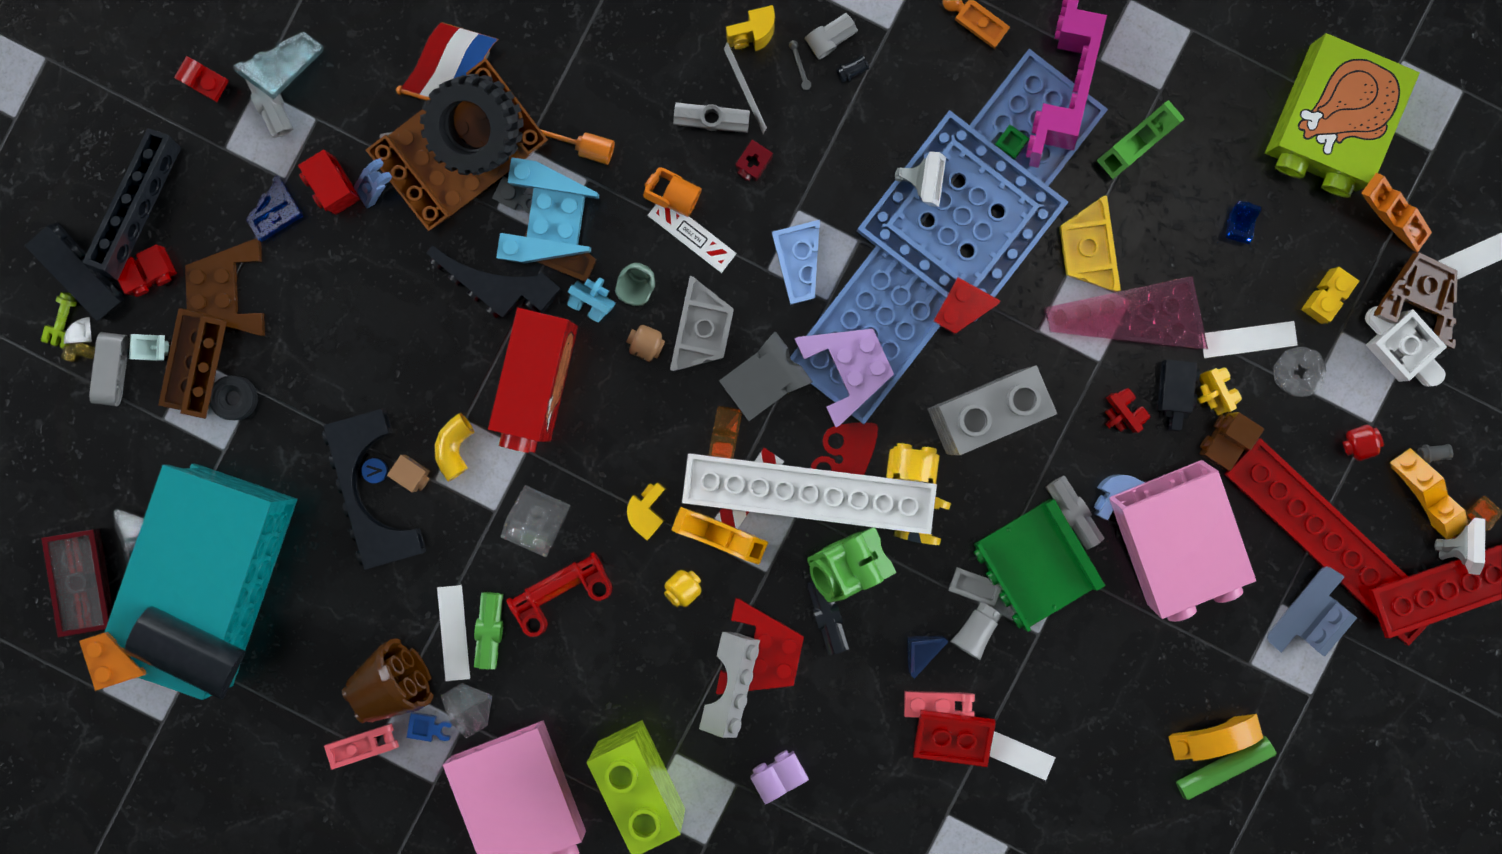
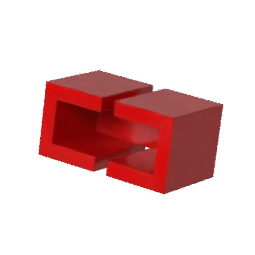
[118,245,177,297]

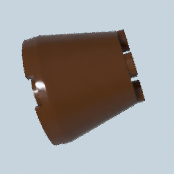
[342,638,433,723]

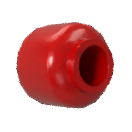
[1343,425,1384,461]

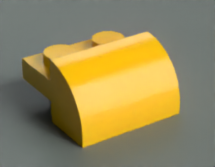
[726,5,775,51]

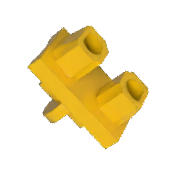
[1198,368,1242,415]

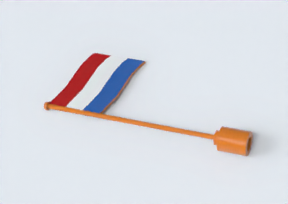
[396,22,615,165]

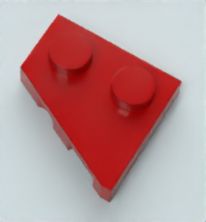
[933,277,1000,334]

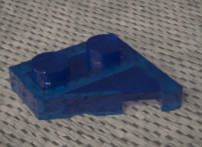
[246,175,303,242]

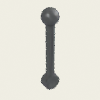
[789,40,811,90]

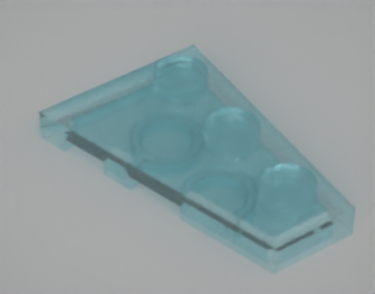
[233,31,323,100]

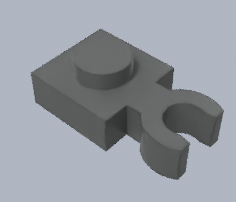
[492,176,533,214]

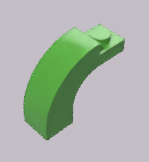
[1097,100,1184,179]

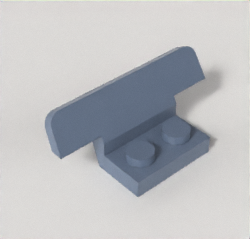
[1267,566,1357,657]

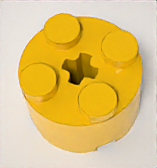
[886,443,939,484]

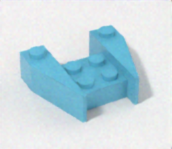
[496,157,599,263]

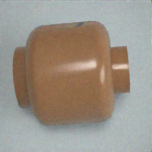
[626,325,665,361]

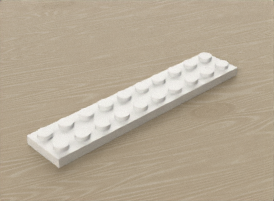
[682,454,937,534]

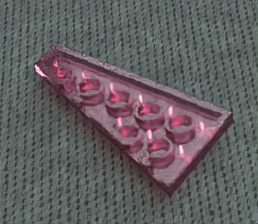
[1045,276,1208,350]

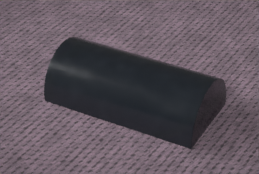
[125,606,246,700]

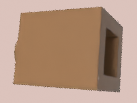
[387,455,430,492]

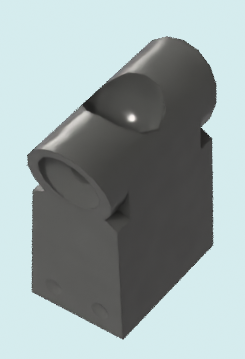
[719,332,813,421]

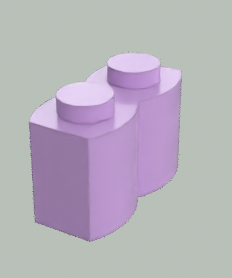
[750,750,809,804]

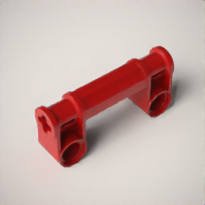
[506,551,613,637]

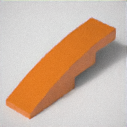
[1361,173,1432,253]

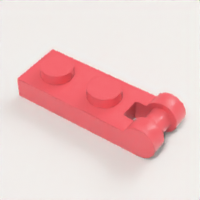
[904,691,975,718]
[324,723,399,769]

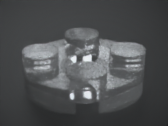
[1274,347,1326,397]

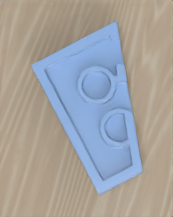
[772,220,820,305]

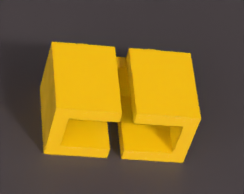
[1301,267,1359,324]

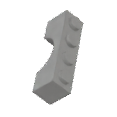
[699,632,760,738]

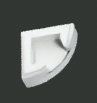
[64,317,92,344]

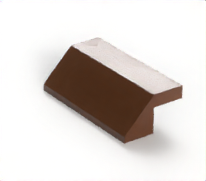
[158,308,227,419]

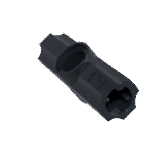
[807,581,849,655]

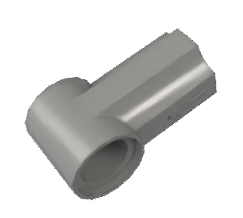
[805,13,858,59]

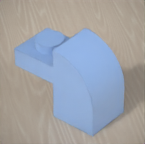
[1094,474,1145,520]

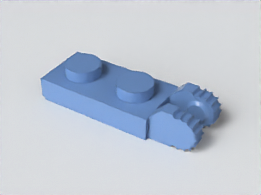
[354,158,392,208]

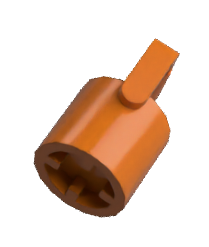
[643,167,702,217]

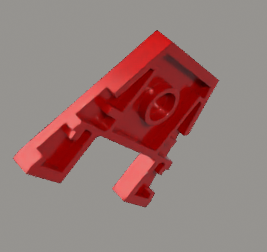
[716,598,804,694]

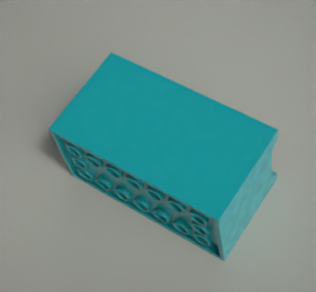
[104,463,298,700]

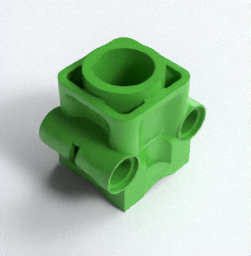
[807,527,896,602]

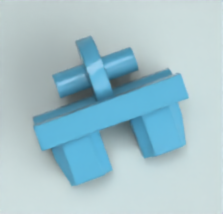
[567,278,616,322]

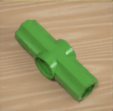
[474,592,504,669]

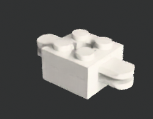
[1365,306,1447,387]

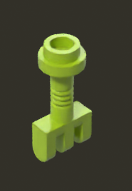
[41,292,77,350]

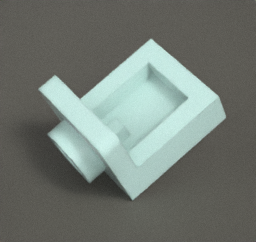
[129,334,169,361]

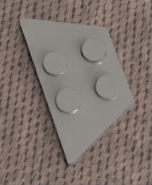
[670,276,734,371]

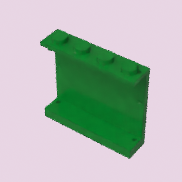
[973,499,1105,632]

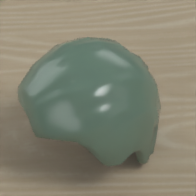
[615,263,655,306]

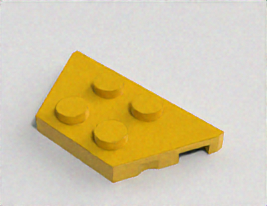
[1059,196,1121,292]

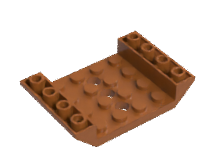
[366,58,548,231]

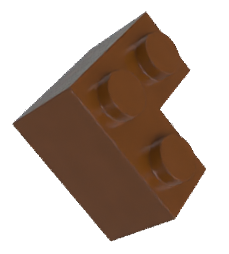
[1199,412,1264,471]

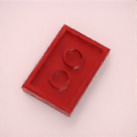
[913,710,996,767]

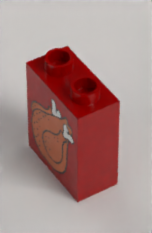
[488,308,578,453]

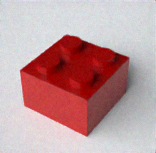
[298,149,361,215]

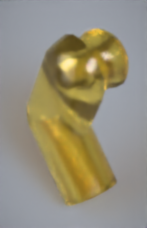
[61,343,95,362]

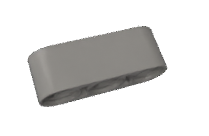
[89,332,129,406]

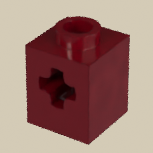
[736,140,773,182]

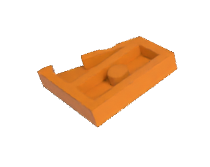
[79,632,147,691]

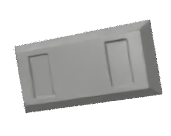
[948,567,1001,607]

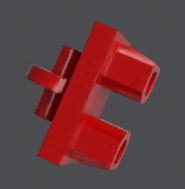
[1105,388,1151,433]

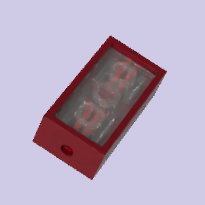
[41,529,113,637]

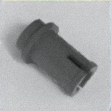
[1417,444,1453,464]

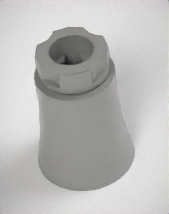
[950,602,1002,660]

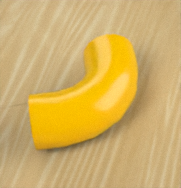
[435,413,475,482]

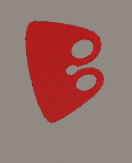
[810,423,878,475]

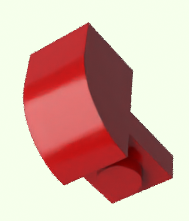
[174,56,229,102]

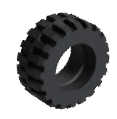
[420,74,524,176]

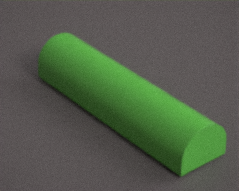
[1176,736,1277,800]

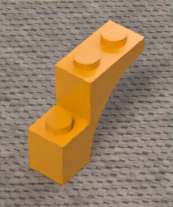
[1390,448,1468,539]
[671,507,768,565]

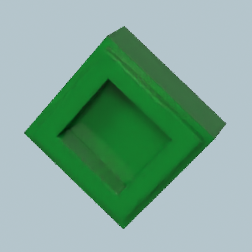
[995,124,1029,160]

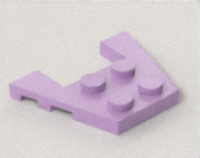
[795,329,894,427]

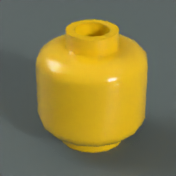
[664,570,701,607]

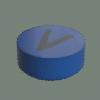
[362,458,388,483]

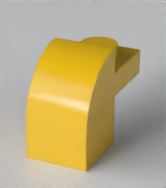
[627,483,665,541]

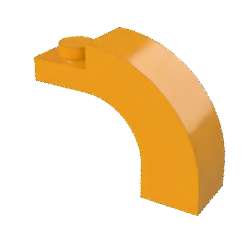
[1168,714,1263,761]

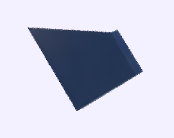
[907,636,948,679]

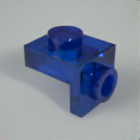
[1225,201,1261,244]

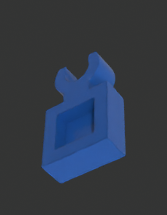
[406,712,453,742]

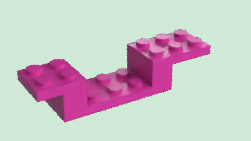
[1026,0,1107,168]

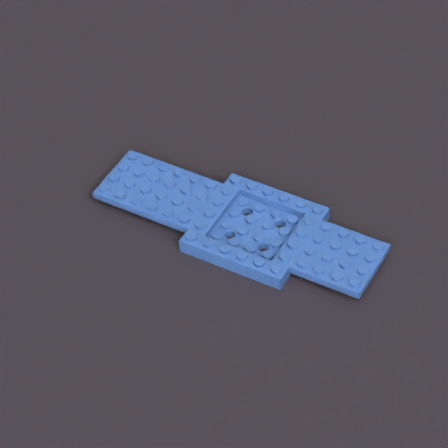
[790,49,1108,424]

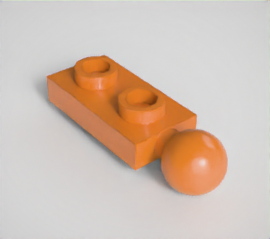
[942,0,1010,49]

